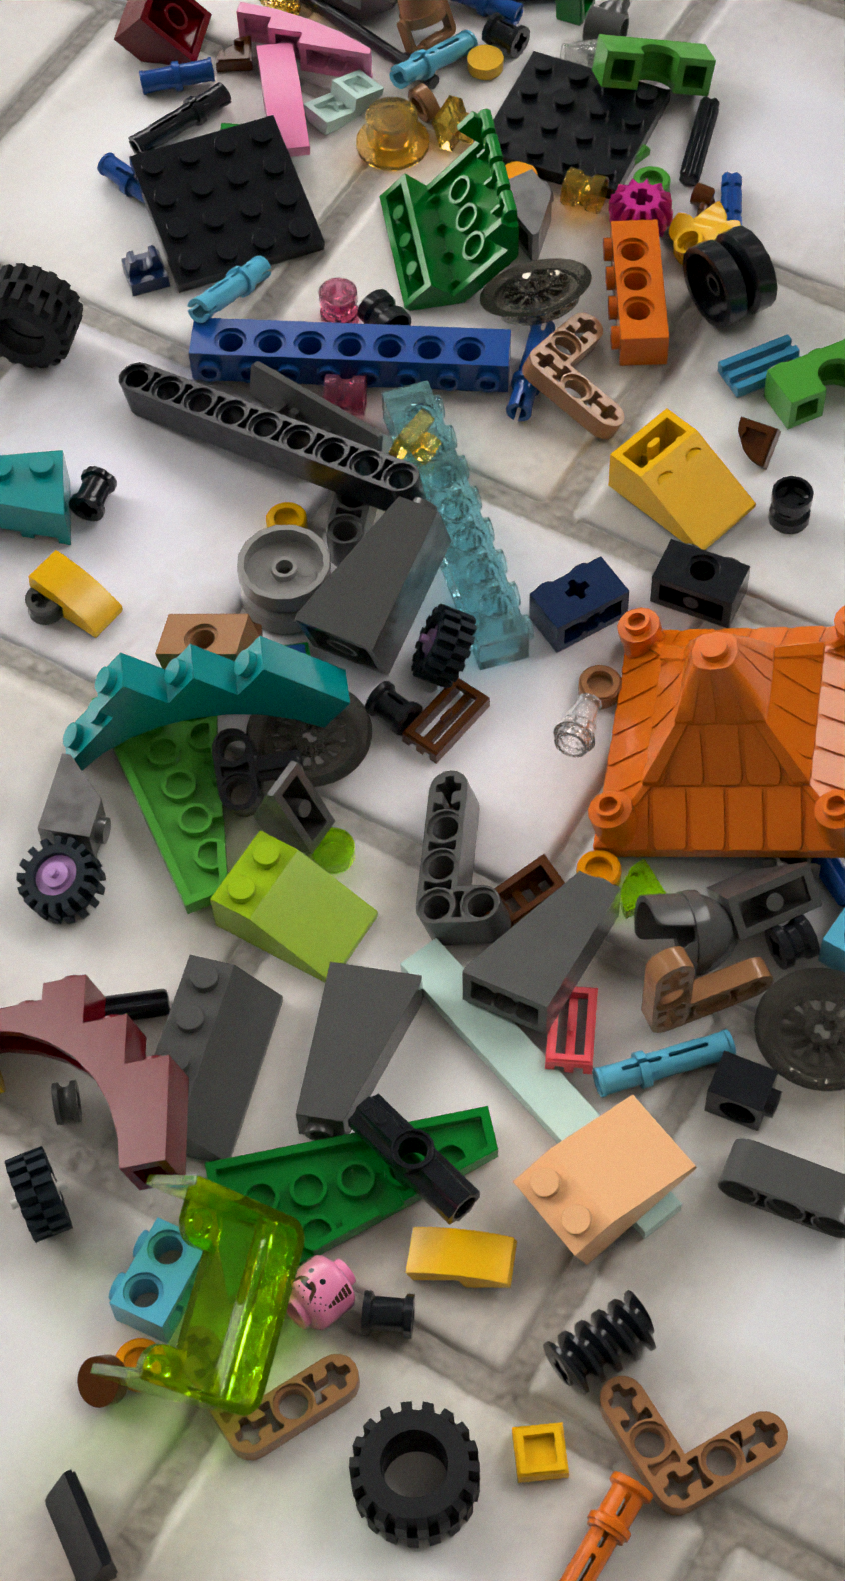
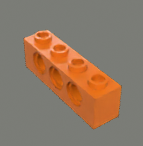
[603,219,669,366]

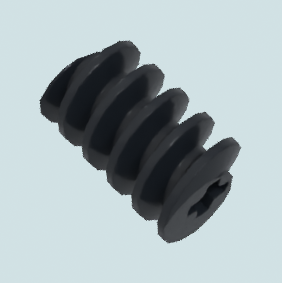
[543,1290,656,1395]

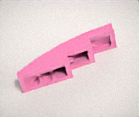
[236,2,373,78]
[256,42,310,157]

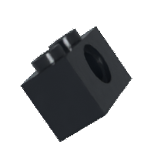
[650,539,750,628]

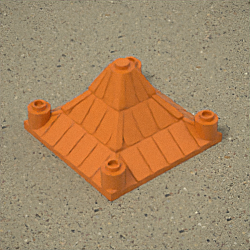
[588,606,845,858]

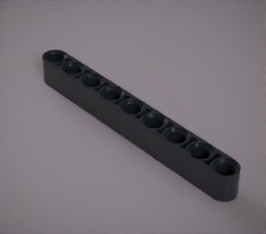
[118,362,427,512]

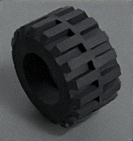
[0,263,83,368]
[349,1401,480,1548]

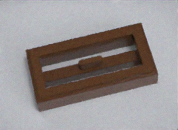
[402,678,490,764]

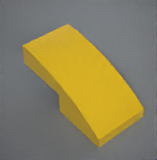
[28,550,123,638]
[405,1227,517,1288]

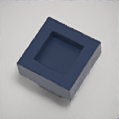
[121,245,170,296]

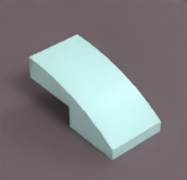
[303,69,384,135]

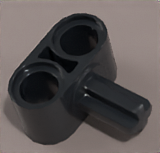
[212,728,304,817]

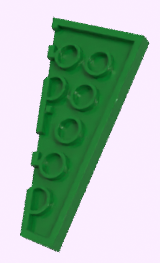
[205,1106,498,1305]

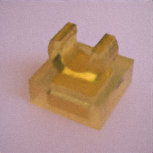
[431,95,473,151]
[388,408,442,466]

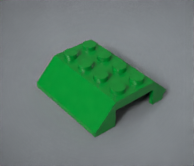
[379,109,519,311]

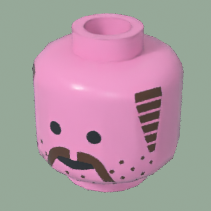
[280,1255,356,1330]

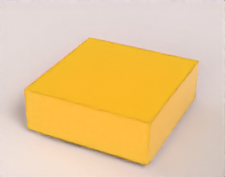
[512,1422,569,1483]

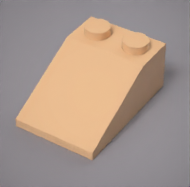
[513,1095,697,1265]

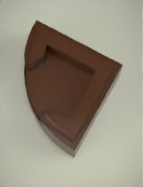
[216,35,253,72]
[738,416,782,470]

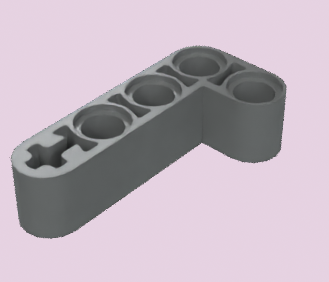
[416,770,511,945]

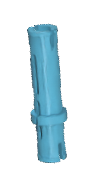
[389,30,478,89]
[187,256,271,323]
[592,1029,736,1098]

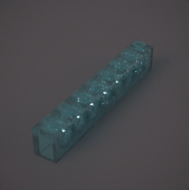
[381,380,534,670]

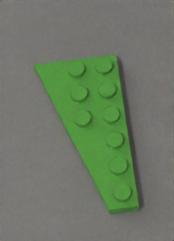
[92,697,228,914]

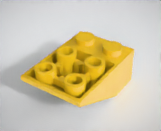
[608,408,756,550]

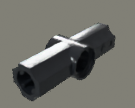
[348,1093,480,1225]

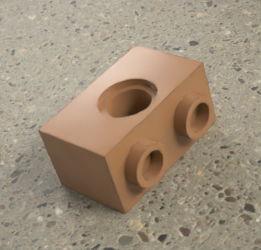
[155,614,259,669]

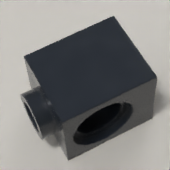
[704,1050,782,1131]

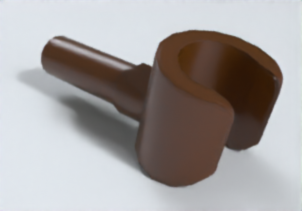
[690,183,715,216]

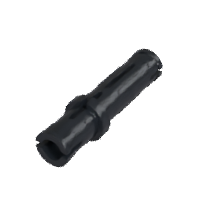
[128,82,232,154]

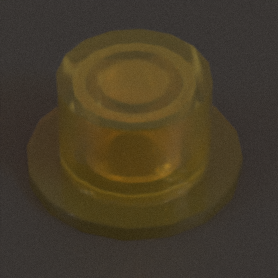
[356,97,430,171]

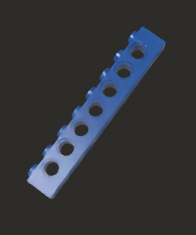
[188,318,511,393]

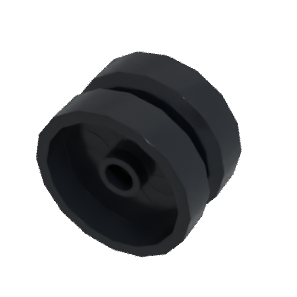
[683,226,778,328]

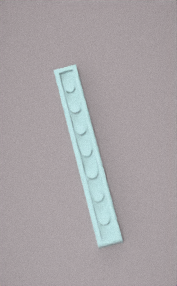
[400,938,682,1239]

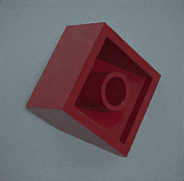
[114,0,212,65]

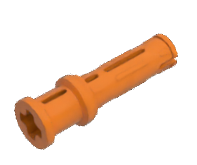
[559,1471,653,1581]

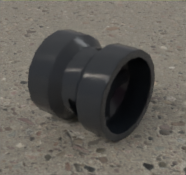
[357,289,411,326]
[768,476,814,534]

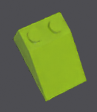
[210,830,378,983]

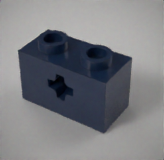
[529,556,629,653]

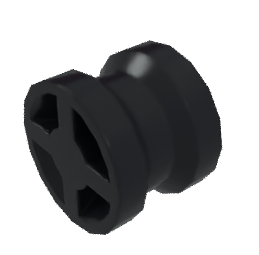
[765,915,820,970]

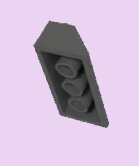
[155,955,283,1162]

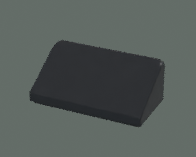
[45,1469,118,1581]

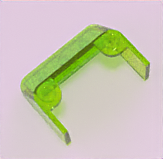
[91,1175,305,1416]

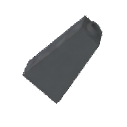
[462,871,621,1035]
[296,962,423,1141]

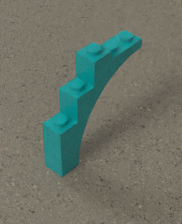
[63,636,350,771]

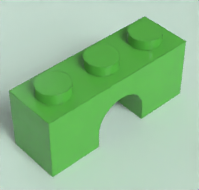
[592,34,716,96]
[764,338,845,430]

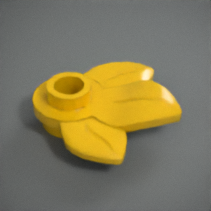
[669,201,741,265]

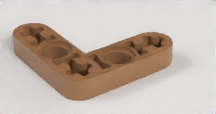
[522,313,625,439]
[641,946,774,1033]
[176,1327,360,1460]
[599,1376,788,1516]

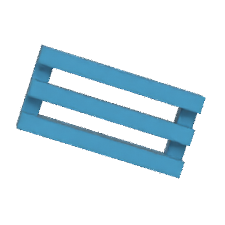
[717,334,800,398]

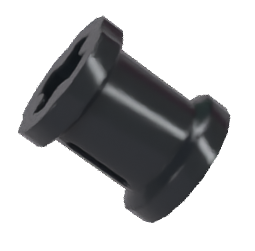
[482,12,530,58]
[69,466,117,521]
[365,681,423,737]
[361,1290,415,1339]

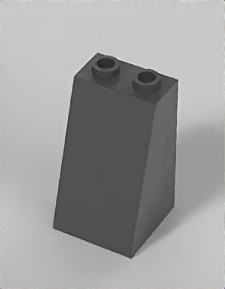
[295,496,452,676]

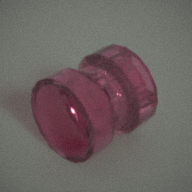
[318,277,359,323]
[323,374,368,416]

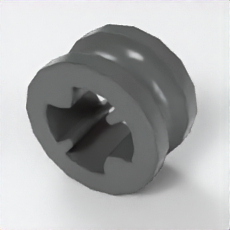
[25,588,63,625]
[51,1080,82,1125]

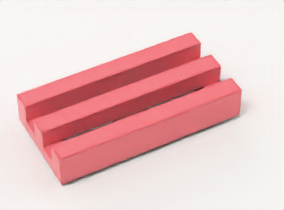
[545,986,598,1074]

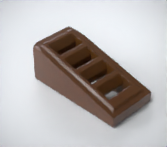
[481,854,565,928]

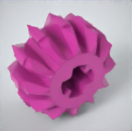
[608,178,673,237]

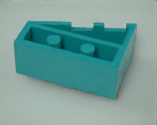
[0,450,71,545]

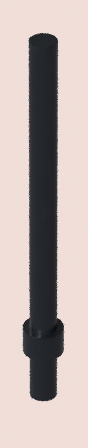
[298,0,439,89]

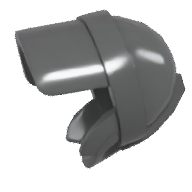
[634,890,738,976]

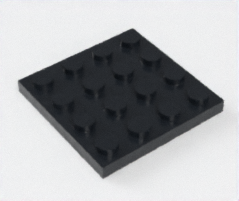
[493,51,671,199]
[129,115,325,293]

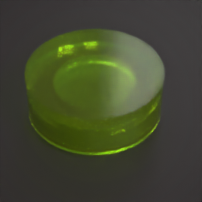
[311,827,356,874]

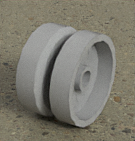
[237,525,331,634]

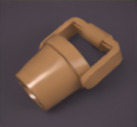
[397,0,456,54]

